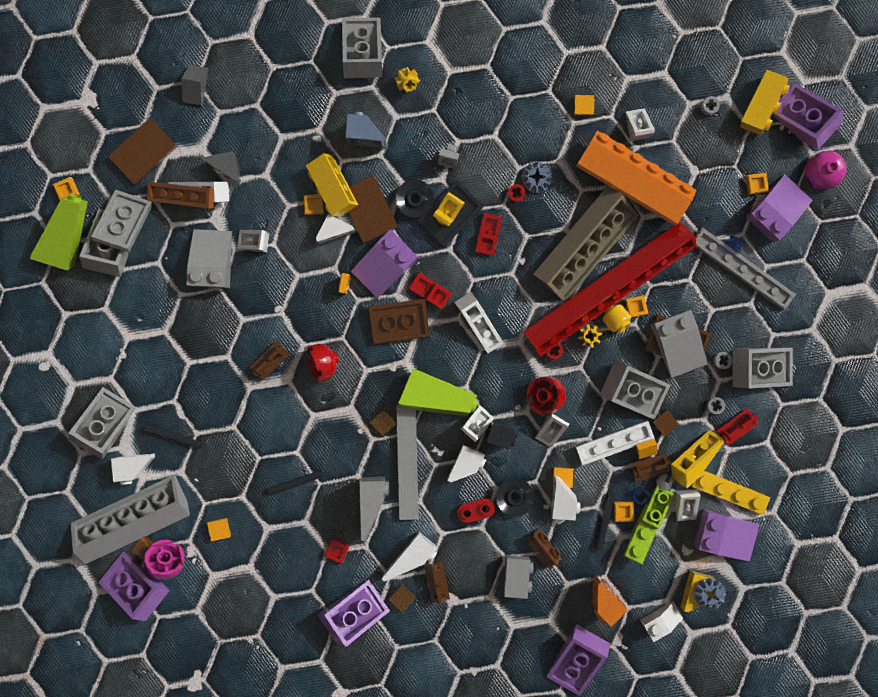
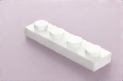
[575,421,655,465]

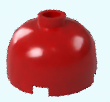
[305,344,339,383]
[527,376,566,415]

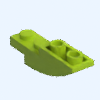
[623,485,674,564]

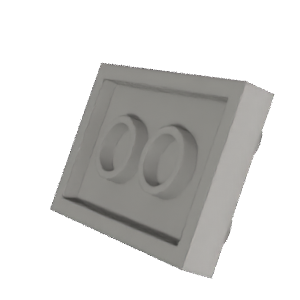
[91,190,152,253]

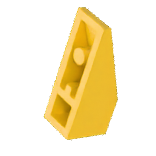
[671,430,725,488]

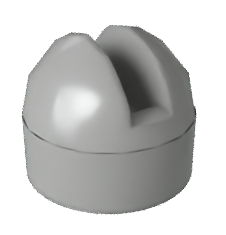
[656,473,673,490]

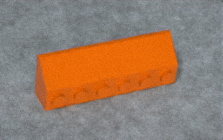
[576,130,696,226]

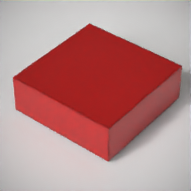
[324,538,350,564]

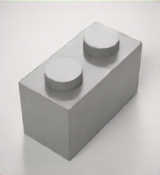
[503,555,533,599]

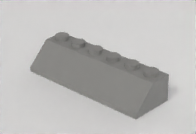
[71,475,190,564]

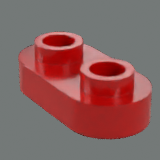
[457,498,495,523]

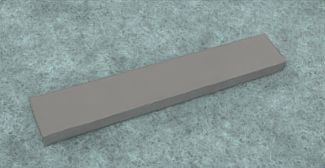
[695,228,796,310]
[397,405,419,520]

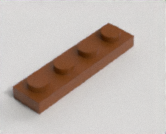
[147,182,214,208]

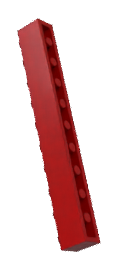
[523,221,697,357]

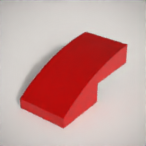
[475,213,502,256]
[408,272,452,309]

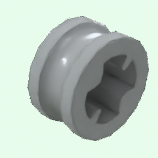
[700,96,720,115]
[713,352,732,369]
[707,397,725,414]

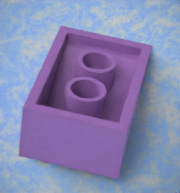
[772,83,843,150]
[745,174,813,242]
[351,229,418,298]
[694,509,760,561]
[99,552,170,621]
[317,580,390,647]
[546,624,610,696]

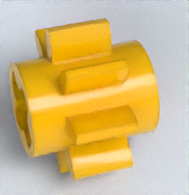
[394,67,420,93]
[577,324,602,348]

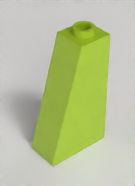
[30,194,88,270]
[397,369,478,416]

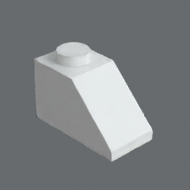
[447,444,486,482]
[111,453,155,485]
[551,476,580,521]
[640,601,683,642]

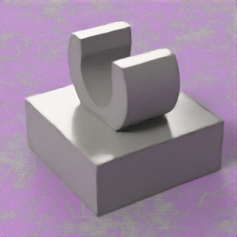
[438,144,460,169]

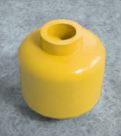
[602,304,631,333]

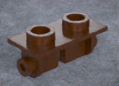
[250,341,290,381]
[630,453,672,482]
[526,528,561,569]
[424,561,450,604]

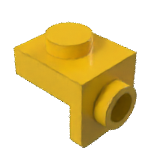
[433,192,465,226]

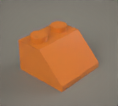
[592,574,628,627]

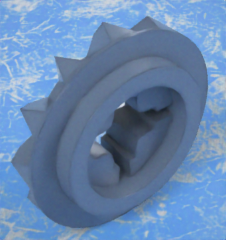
[522,162,552,193]
[694,578,726,610]

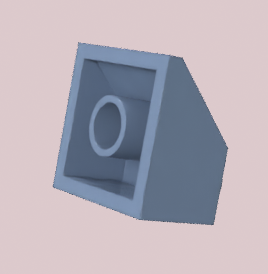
[345,112,387,148]

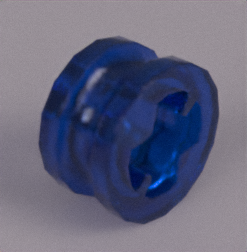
[725,235,745,253]
[631,487,650,505]

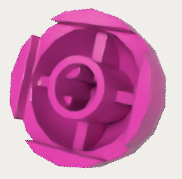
[805,151,846,190]
[145,540,184,580]

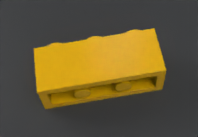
[740,70,790,136]
[306,153,358,217]

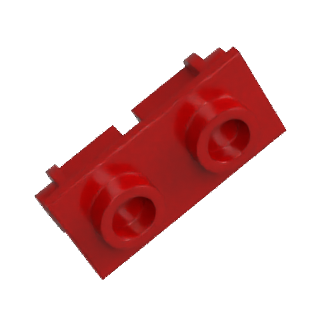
[716,408,759,446]

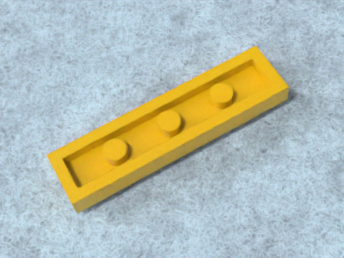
[691,471,771,515]

